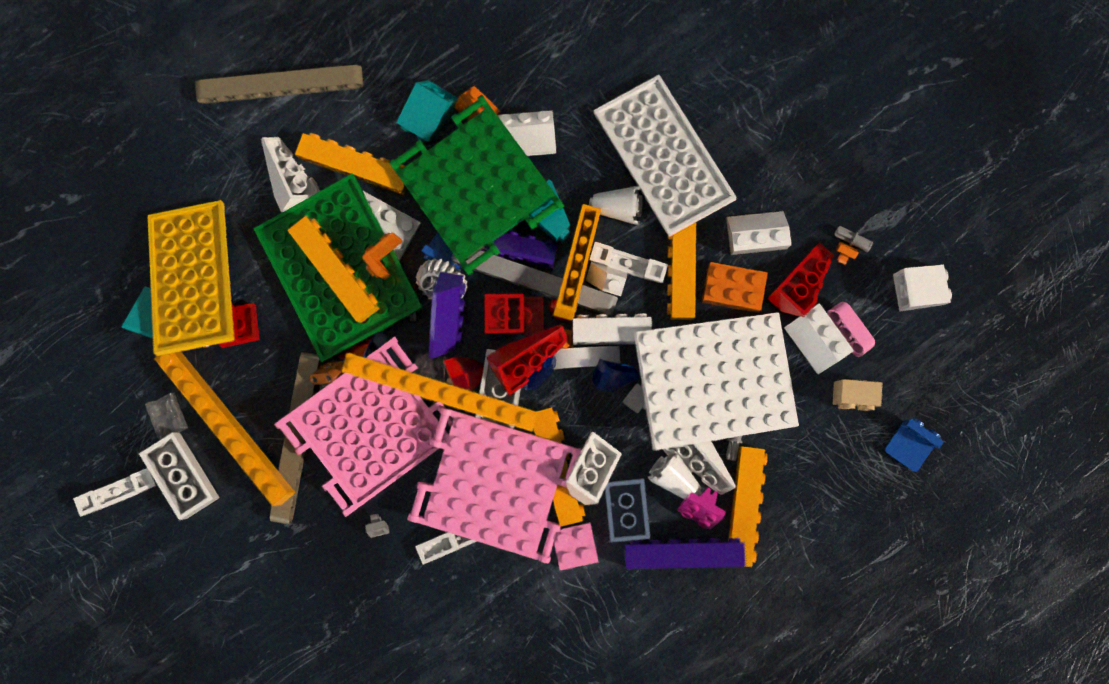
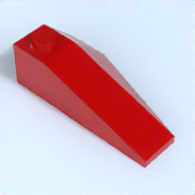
[767,242,833,317]
[486,325,568,395]

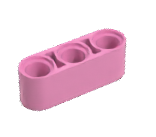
[827,302,875,357]

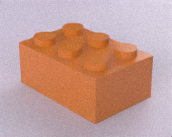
[701,262,768,313]

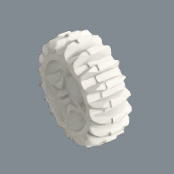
[416,258,467,299]

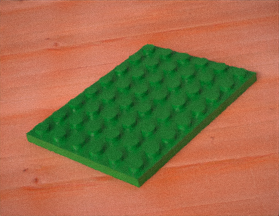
[253,173,424,363]

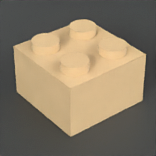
[833,380,882,411]

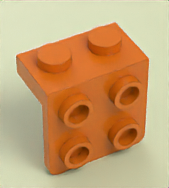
[362,232,403,280]

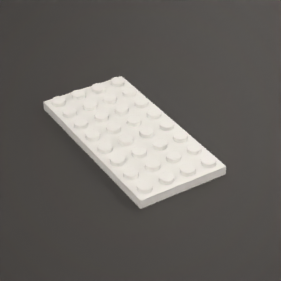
[594,75,737,237]

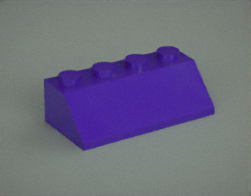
[481,231,558,270]
[429,272,466,359]

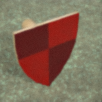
[443,357,484,391]

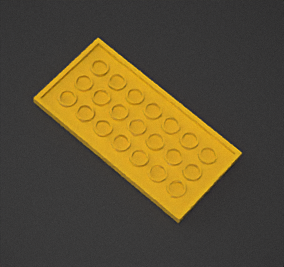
[148,200,234,356]

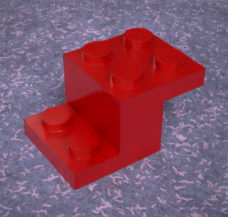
[485,294,544,336]
[219,303,260,348]

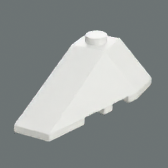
[261,137,320,212]
[663,441,736,495]

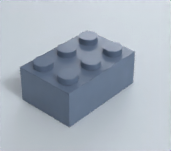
[605,479,650,542]

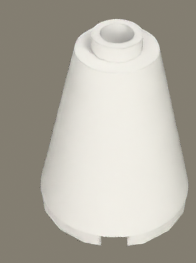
[589,186,642,225]
[648,449,702,499]

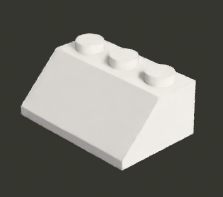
[497,111,556,156]
[726,211,791,255]
[784,303,854,374]
[566,432,622,505]

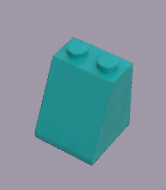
[396,80,458,143]
[530,179,570,245]
[122,286,153,338]

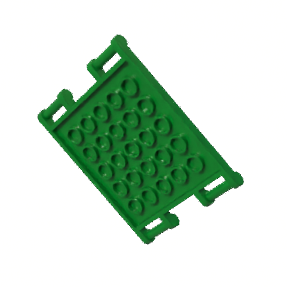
[389,95,564,275]

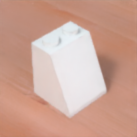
[893,265,952,311]

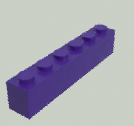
[625,538,746,569]

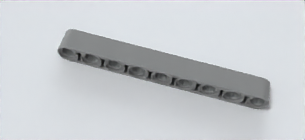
[451,251,618,316]

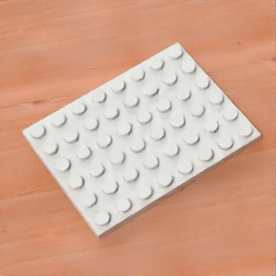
[634,313,799,450]

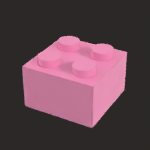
[554,522,598,570]

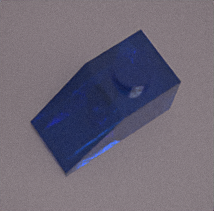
[524,356,556,390]
[591,359,639,392]

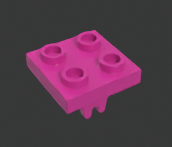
[677,488,726,530]

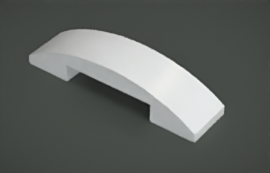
[589,242,668,283]
[544,346,620,370]
[73,468,156,516]

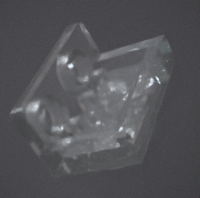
[415,354,445,383]
[145,393,188,439]

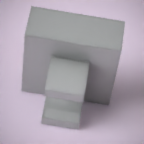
[365,514,390,538]

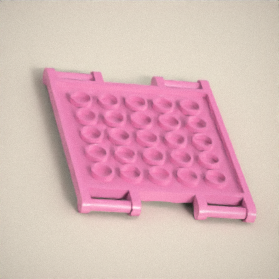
[274,337,454,517]
[407,407,582,563]

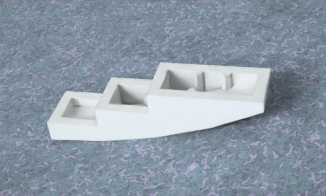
[415,532,476,564]

